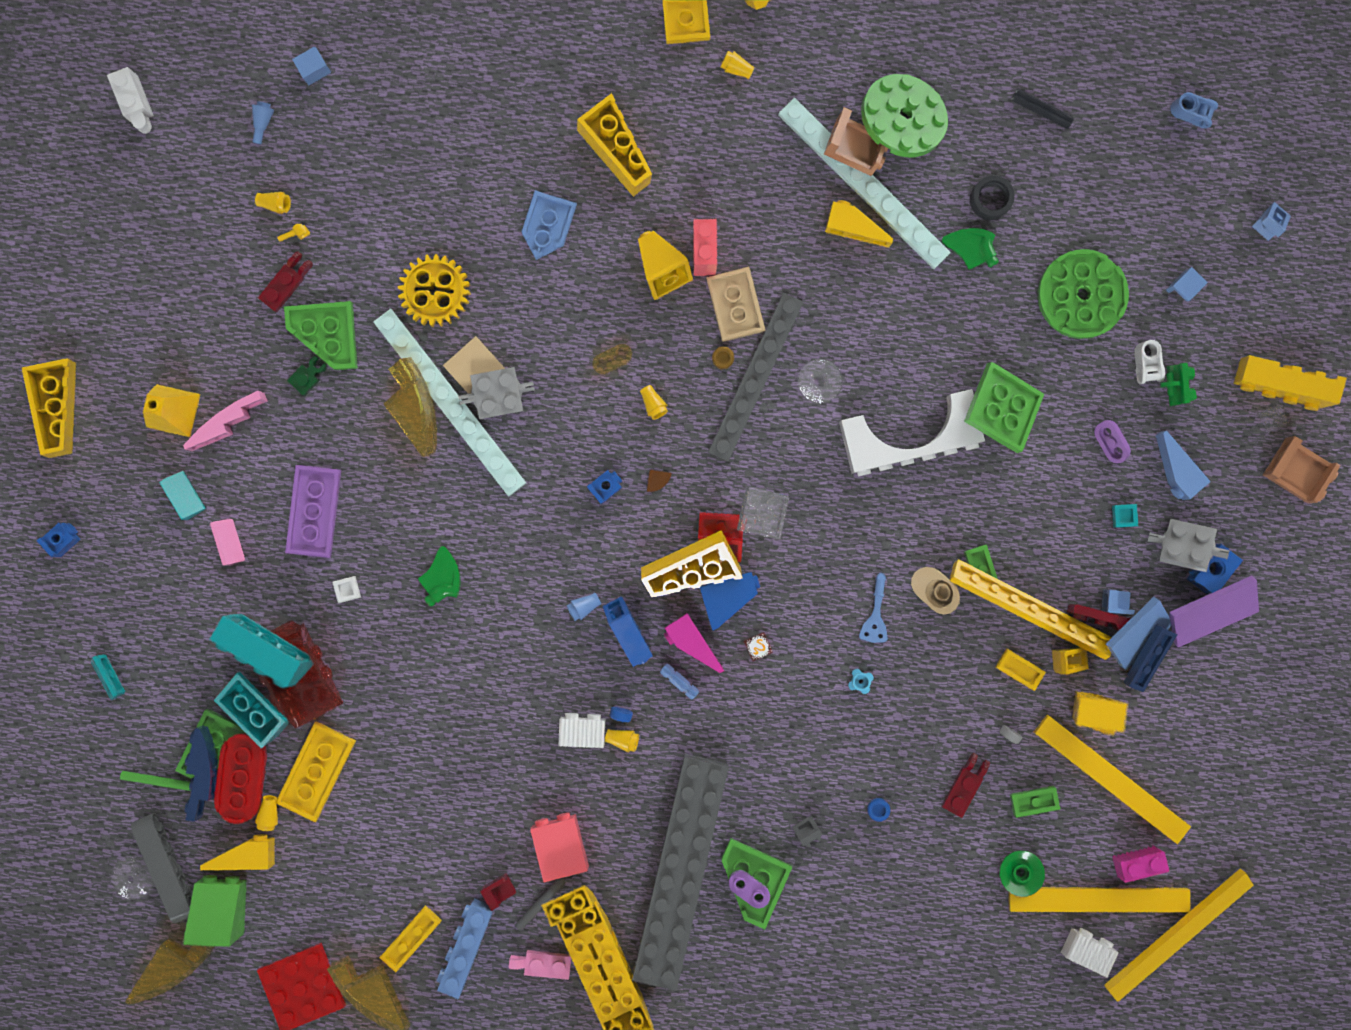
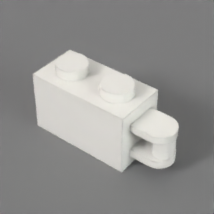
[107,67,153,133]

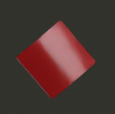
[698,512,744,562]

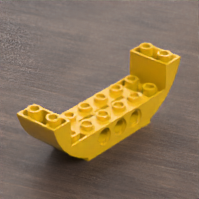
[542,886,654,1030]

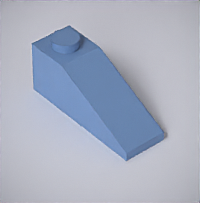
[1156,430,1211,500]

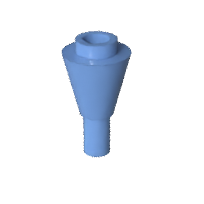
[252,101,274,144]

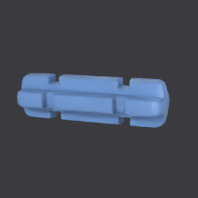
[660,664,699,699]

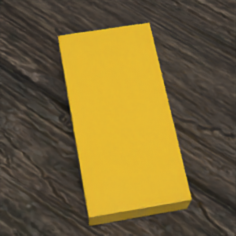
[995,648,1046,691]

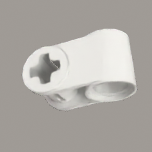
[1134,340,1165,384]

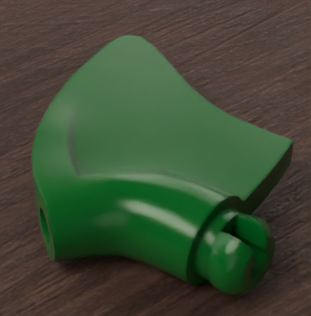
[941,228,999,270]
[418,546,461,607]

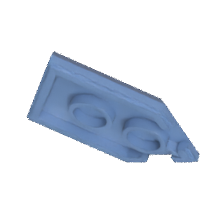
[522,190,577,260]

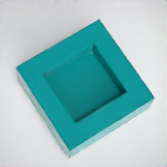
[1112,504,1138,528]

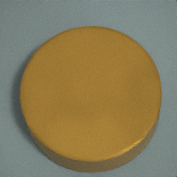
[712,347,734,369]

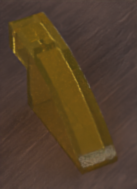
[383,357,437,457]
[125,938,216,1005]
[327,955,411,1030]

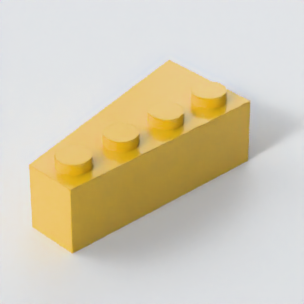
[577,93,652,197]
[1233,355,1347,411]
[22,358,76,458]
[641,531,743,597]
[1072,691,1127,735]

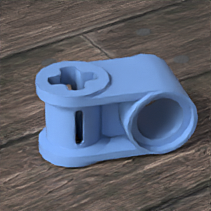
[1170,92,1218,128]

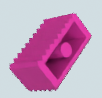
[1112,846,1169,883]

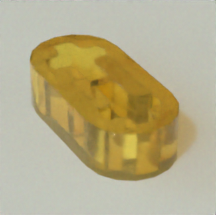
[592,344,633,375]

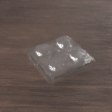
[737,486,789,540]

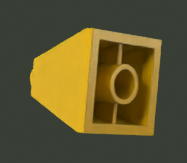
[638,231,693,300]
[143,384,201,437]

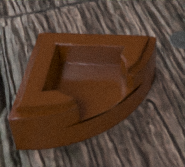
[647,470,672,492]

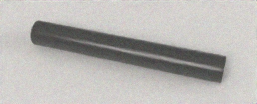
[515,878,567,931]

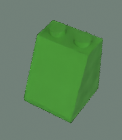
[183,875,247,947]

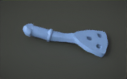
[859,573,888,643]

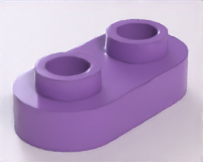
[1095,420,1131,463]
[729,870,770,908]

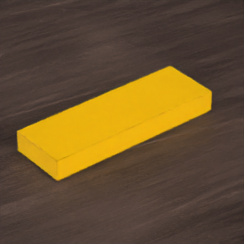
[379,905,442,972]

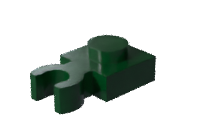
[287,356,328,396]

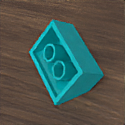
[214,671,288,749]

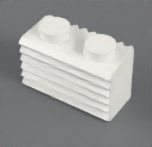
[558,713,606,748]
[1061,928,1118,977]

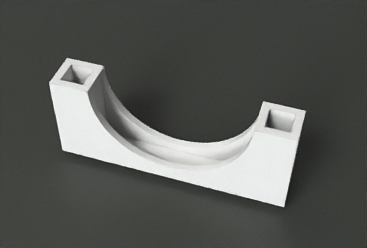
[839,389,985,477]

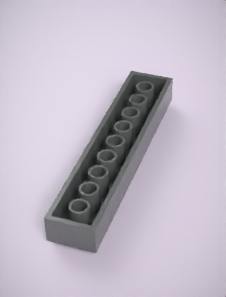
[632,754,729,991]

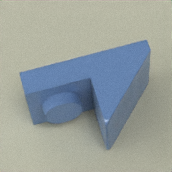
[1252,202,1291,241]

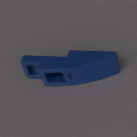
[184,726,218,822]

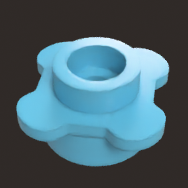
[848,669,874,694]

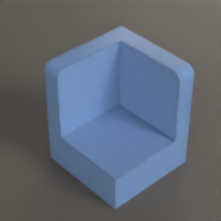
[292,47,331,85]
[1166,267,1208,302]
[1101,589,1135,615]

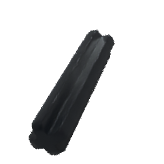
[1011,89,1074,129]

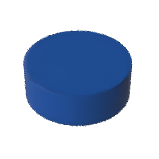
[609,707,633,722]
[867,798,890,822]

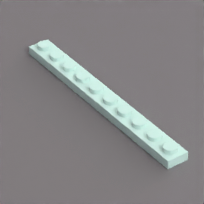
[779,98,951,269]
[374,309,526,497]

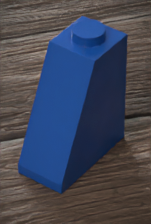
[700,572,760,631]
[603,596,653,667]

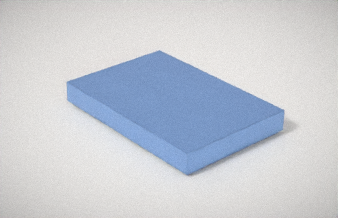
[1106,597,1171,670]

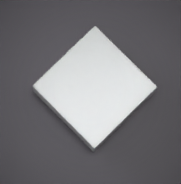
[333,576,361,603]

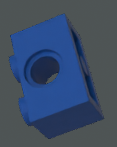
[1187,544,1243,595]

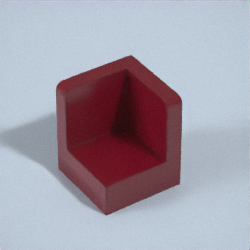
[480,873,517,911]

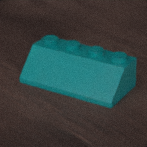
[209,614,317,688]

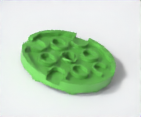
[861,74,948,157]
[1038,249,1129,339]

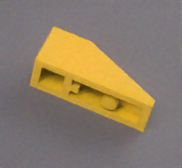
[825,200,893,248]
[200,834,275,870]

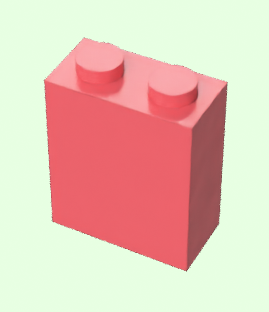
[693,219,717,276]
[530,812,589,882]

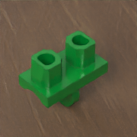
[1160,363,1197,406]

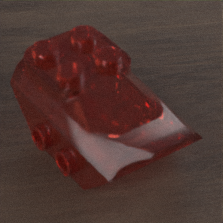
[259,620,343,729]

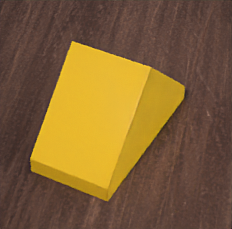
[1052,647,1089,675]

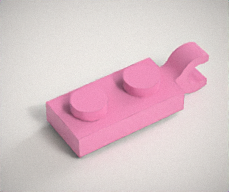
[509,950,571,980]

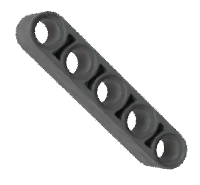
[131,813,192,924]

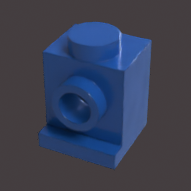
[587,470,622,504]
[37,523,81,557]

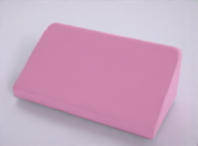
[210,519,245,566]

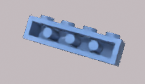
[436,899,494,999]

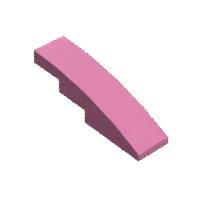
[183,391,267,451]

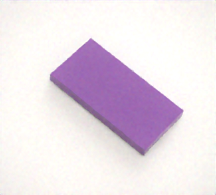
[285,465,341,558]
[1170,576,1259,647]

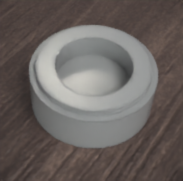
[999,725,1023,744]

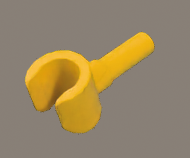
[277,224,310,242]

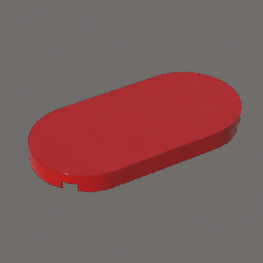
[214,732,267,824]

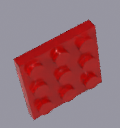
[257,943,346,1030]

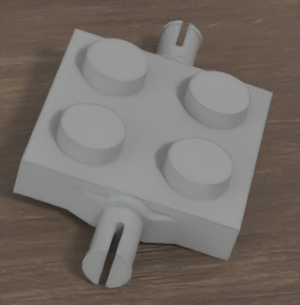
[458,367,535,419]
[1148,519,1230,572]

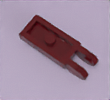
[258,251,313,313]
[1067,604,1130,630]
[941,753,990,818]

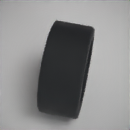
[970,175,1015,221]

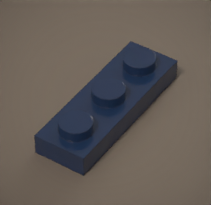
[1123,625,1178,692]

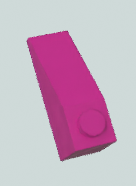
[664,613,724,673]

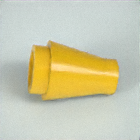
[720,51,754,79]
[255,192,291,214]
[640,385,668,420]
[605,729,639,753]
[255,795,278,831]

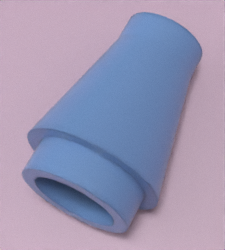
[566,593,601,621]

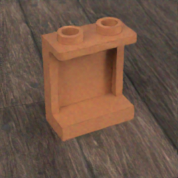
[824,107,888,176]
[1263,436,1341,504]

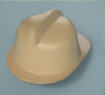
[911,567,960,614]

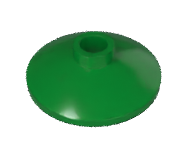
[999,850,1045,897]

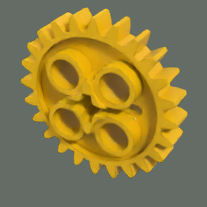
[398,254,471,327]

